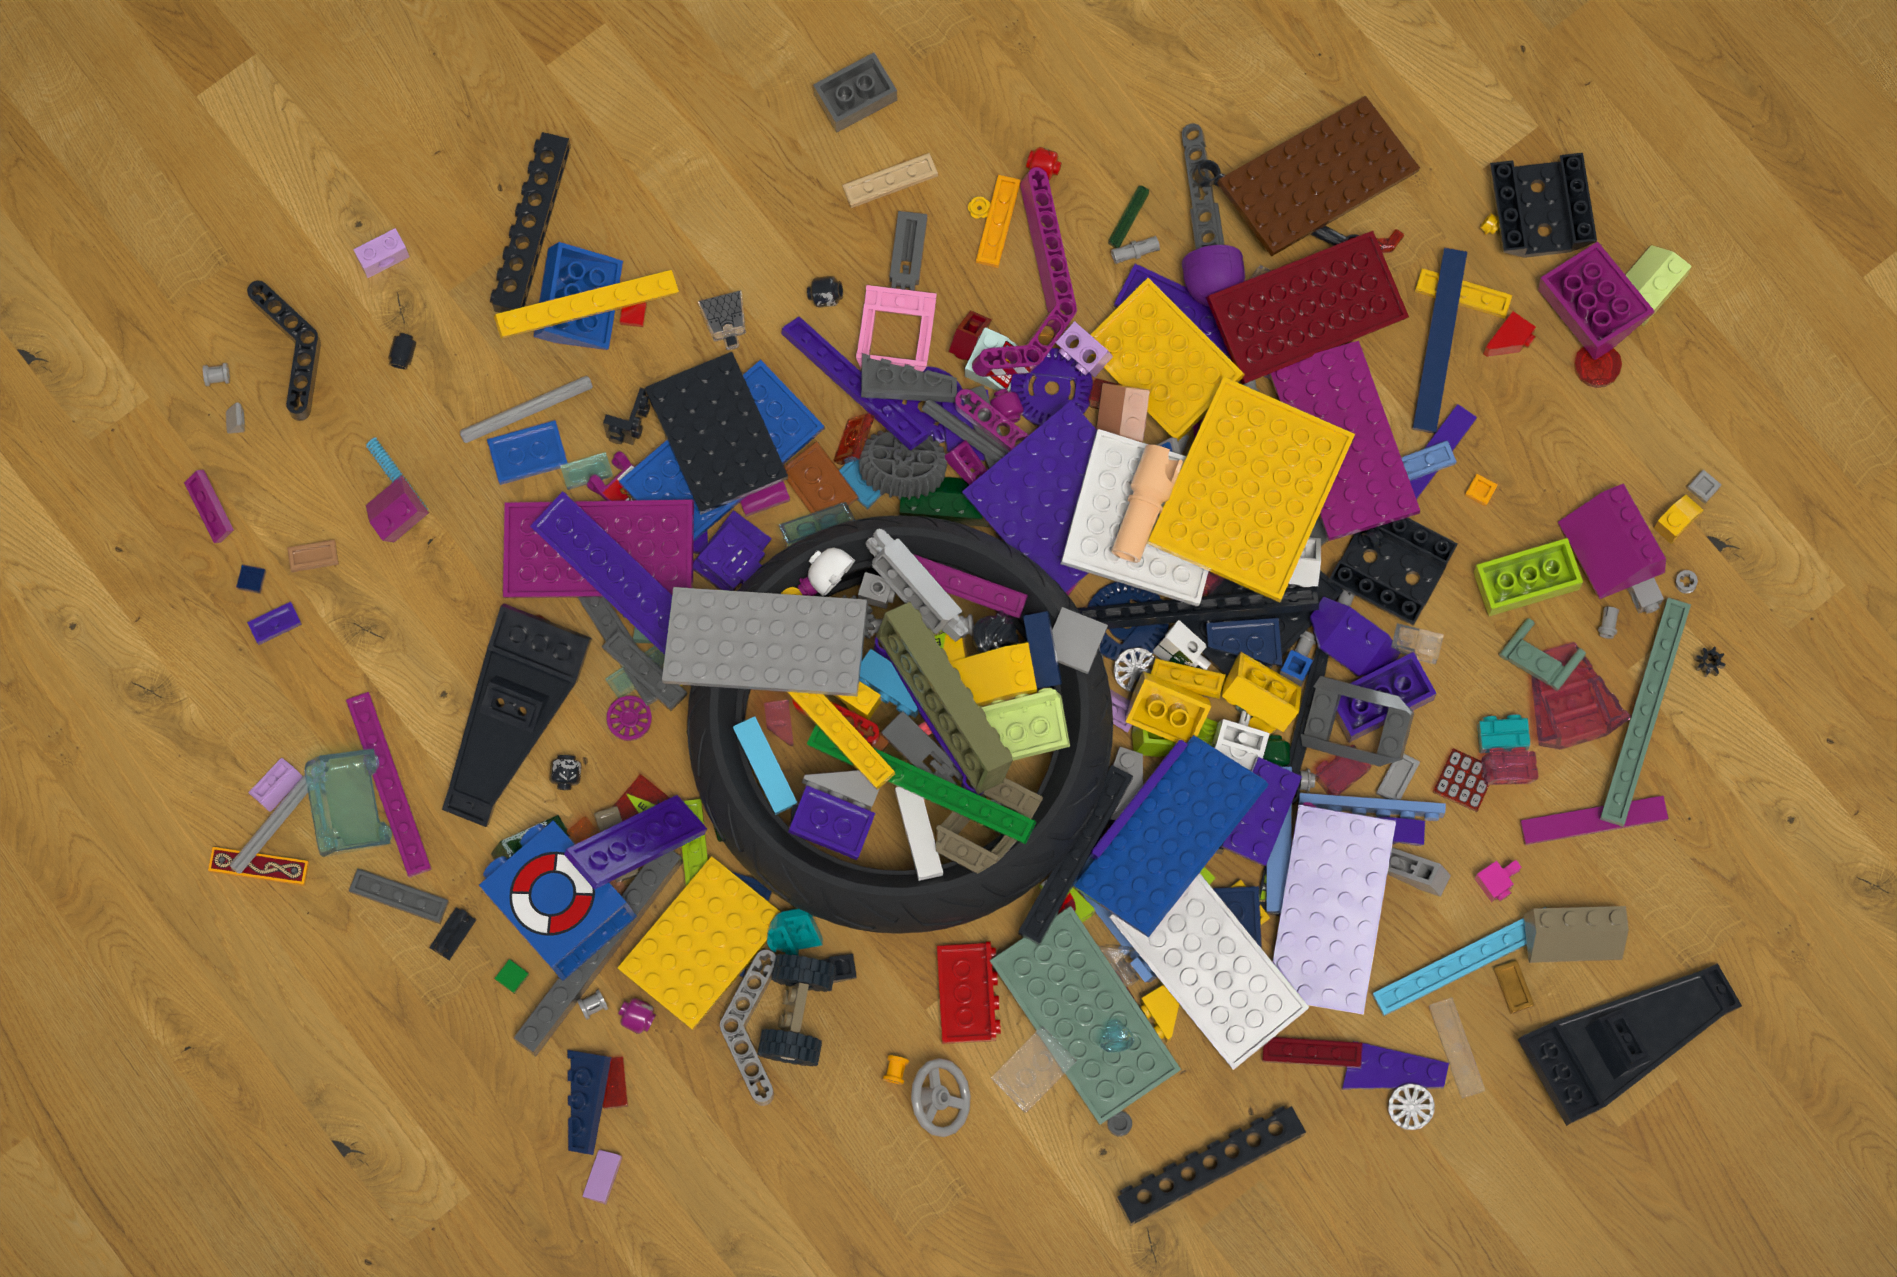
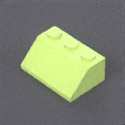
[1626,245,1692,326]

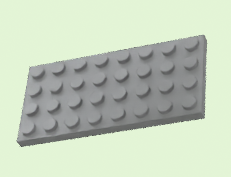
[662,587,868,697]

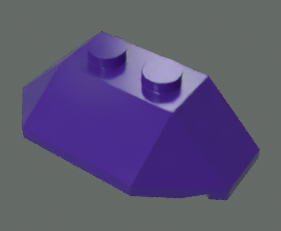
[1310,597,1401,676]

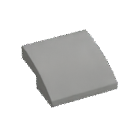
[1052,607,1108,674]

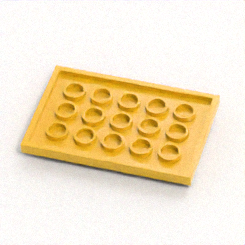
[1090,278,1245,441]
[617,856,781,1031]

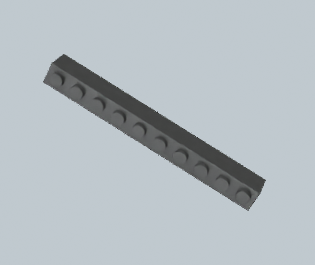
[514,851,683,1057]

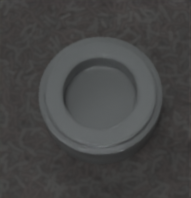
[1107,1111,1132,1137]

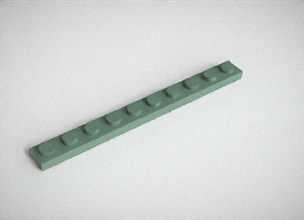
[1600,597,1691,827]

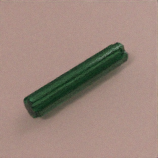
[1108,185,1149,248]

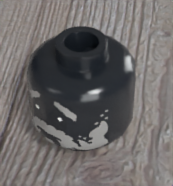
[807,276,843,308]
[549,755,581,790]

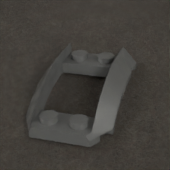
[1301,676,1414,767]

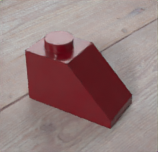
[949,310,992,361]

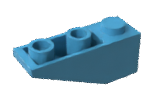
[859,649,918,718]

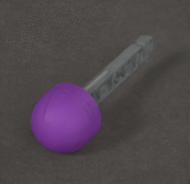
[1182,123,1245,306]

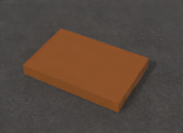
[784,441,859,527]

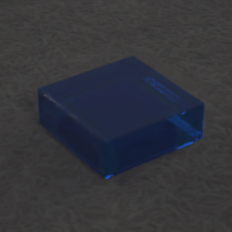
[236,565,266,594]

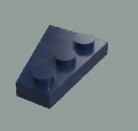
[1206,618,1283,667]

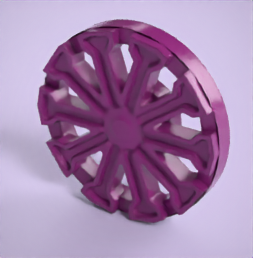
[607,696,652,741]

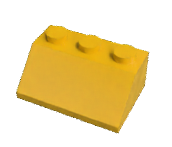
[1222,652,1302,732]
[1125,671,1211,743]

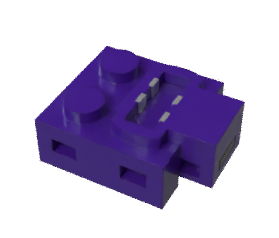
[697,522,765,591]

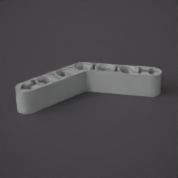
[720,950,776,1106]

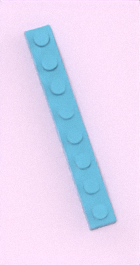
[1372,907,1546,1017]

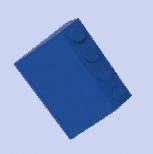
[533,242,623,350]

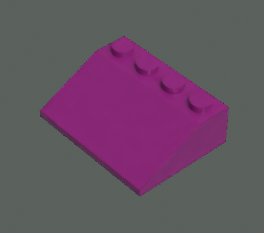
[1538,242,1655,360]
[1558,483,1666,599]

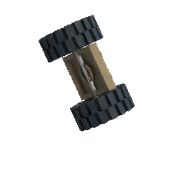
[757,954,836,1066]

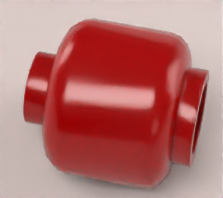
[1026,147,1062,180]

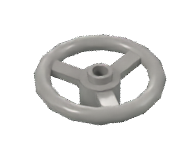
[911,1058,971,1137]

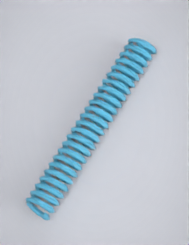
[366,438,428,511]

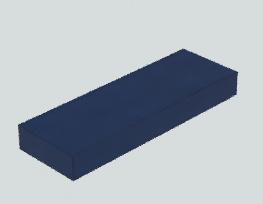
[1023,611,1062,689]

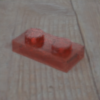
[603,1057,628,1109]

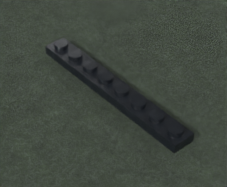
[1018,765,1133,945]

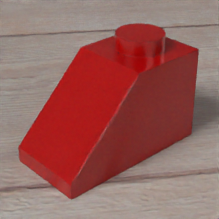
[1483,311,1536,357]

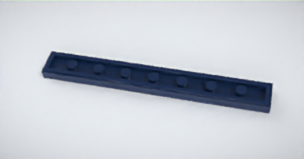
[1413,248,1467,434]

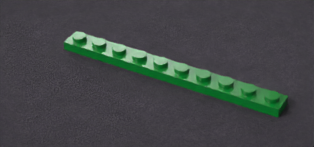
[807,725,1036,845]

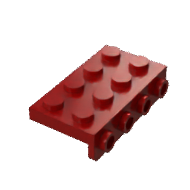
[937,941,1001,1044]

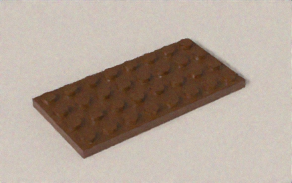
[1217,96,1420,257]

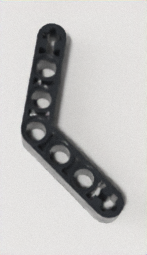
[247,280,321,421]

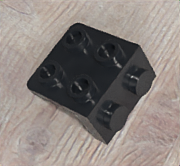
[603,387,650,446]

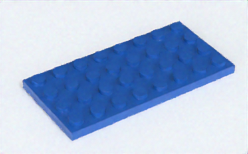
[619,360,824,541]
[1074,735,1269,937]

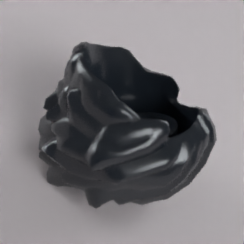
[972,610,1019,653]

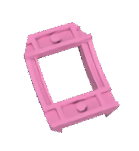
[856,285,937,372]

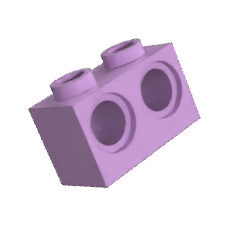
[1056,321,1113,378]

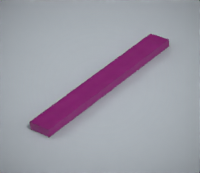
[346,692,432,878]

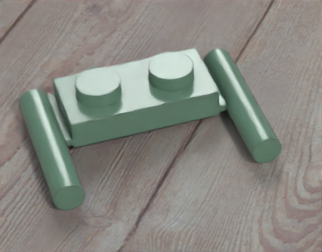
[1499,618,1586,691]

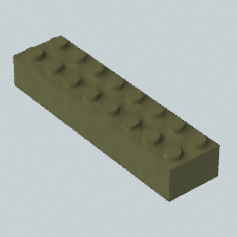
[876,602,1013,794]

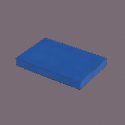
[487,420,568,485]

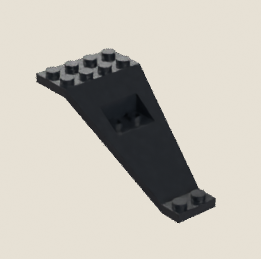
[442,603,592,827]
[1518,963,1742,1126]

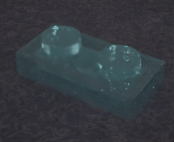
[560,452,613,490]

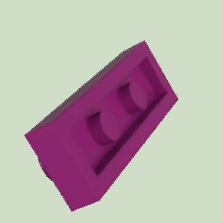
[184,470,234,543]

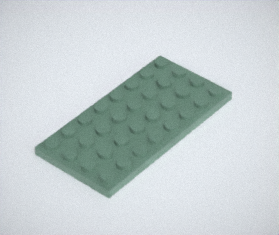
[990,906,1181,1125]

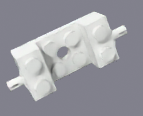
[1212,711,1269,771]

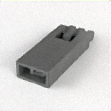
[890,211,928,291]
[881,711,963,786]

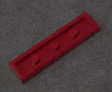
[1262,1037,1363,1068]

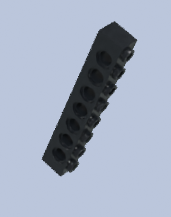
[490,132,571,313]
[1116,1106,1306,1226]

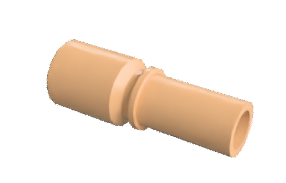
[1111,445,1183,563]

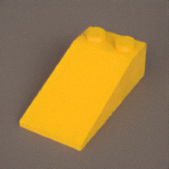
[950,643,1037,707]

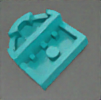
[767,909,823,956]

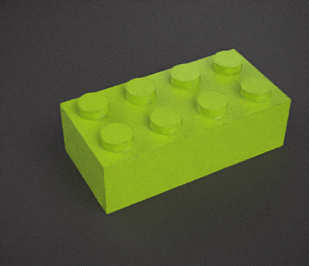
[1473,538,1583,616]

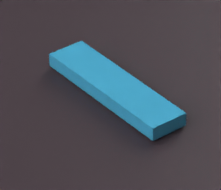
[733,716,798,815]

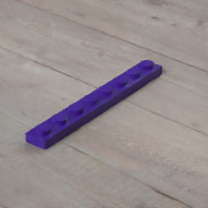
[781,317,929,451]

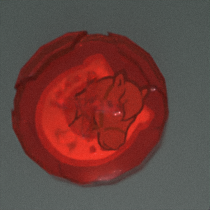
[1574,346,1622,388]

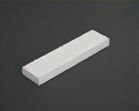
[895,787,943,881]

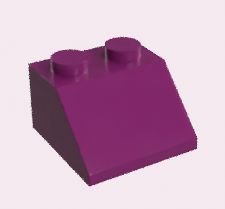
[366,476,429,543]

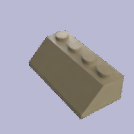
[1524,906,1629,963]

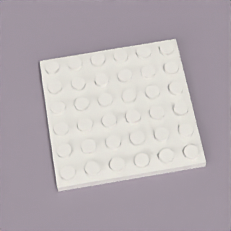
[1060,429,1208,606]

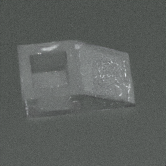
[1391,623,1444,665]

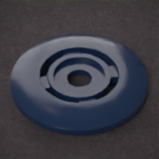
[1088,582,1169,663]

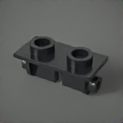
[429,907,476,961]

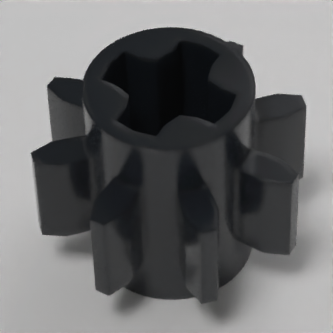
[1695,647,1726,677]

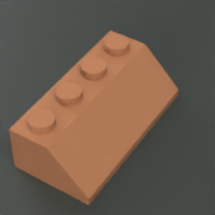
[1096,383,1150,443]

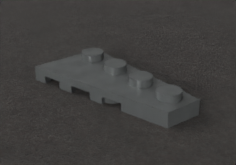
[861,353,957,403]

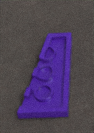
[1342,1041,1449,1090]

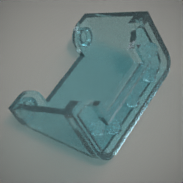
[305,749,392,857]

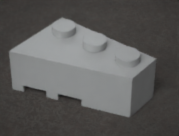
[1108,747,1143,825]

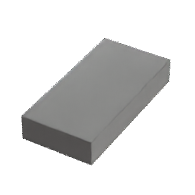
[1376,754,1420,800]

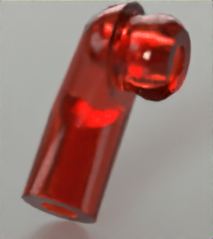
[1376,229,1404,253]

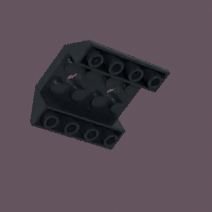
[1490,153,1597,258]
[1328,517,1458,626]

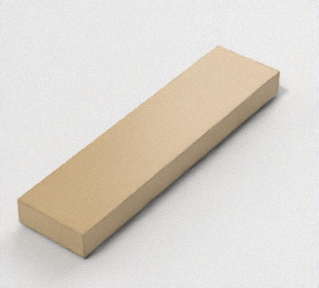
[842,153,938,208]

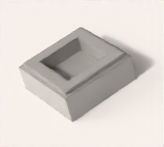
[1687,470,1721,504]

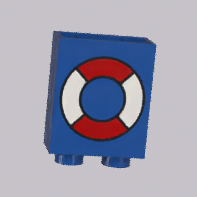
[479,821,637,981]

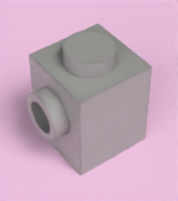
[858,572,896,609]

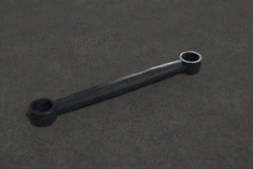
[1194,160,1359,246]
[1286,634,1329,805]

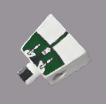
[1153,620,1211,670]

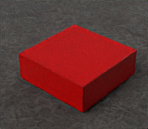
[620,302,647,327]

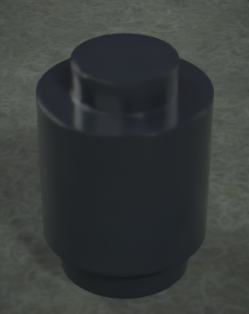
[388,333,417,370]

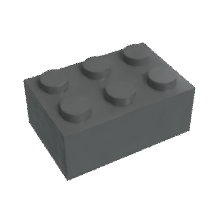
[813,53,897,133]

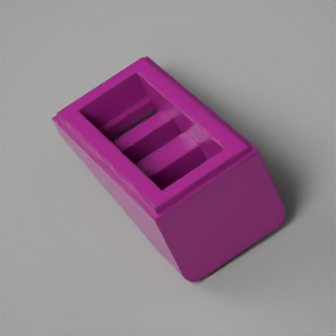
[945,440,987,485]

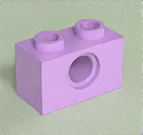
[353,228,409,278]

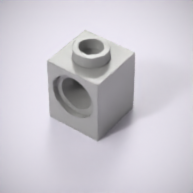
[1627,578,1664,614]

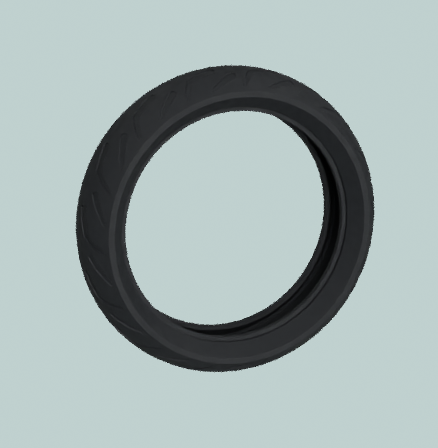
[687,515,1113,934]

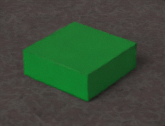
[494,959,529,994]

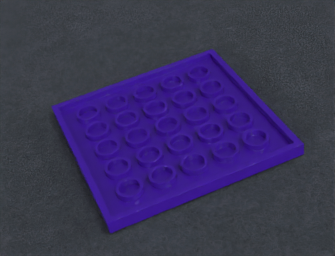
[962,401,1097,593]

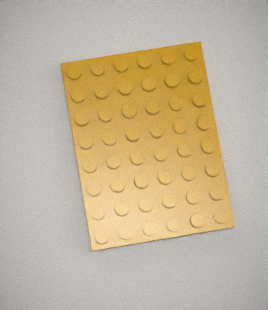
[1147,376,1355,602]

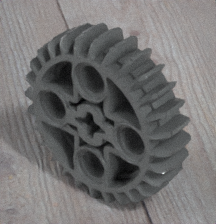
[859,429,947,500]

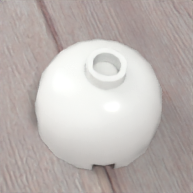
[808,548,855,596]

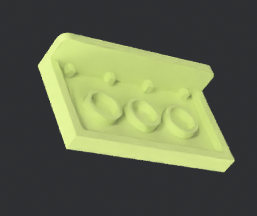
[978,688,1070,761]

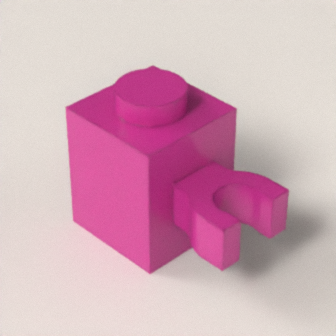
[1475,860,1522,903]

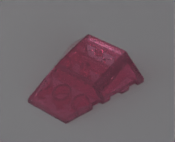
[1531,642,1631,750]

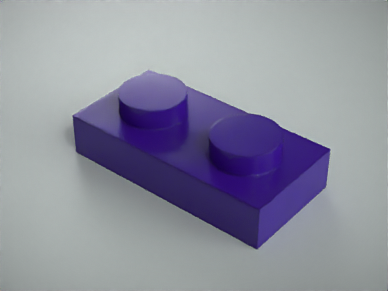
[247,602,302,645]

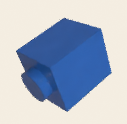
[1280,650,1313,686]

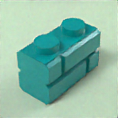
[1477,715,1530,753]

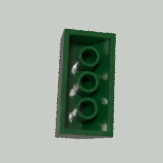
[899,477,990,527]

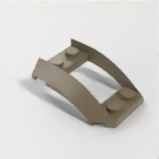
[936,778,1043,874]

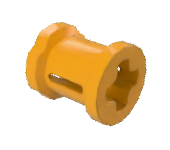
[882,1055,909,1085]

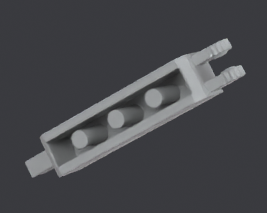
[866,528,968,642]

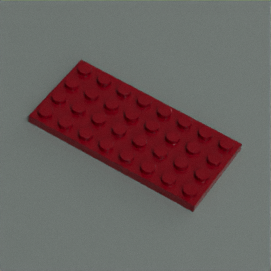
[1206,230,1409,385]

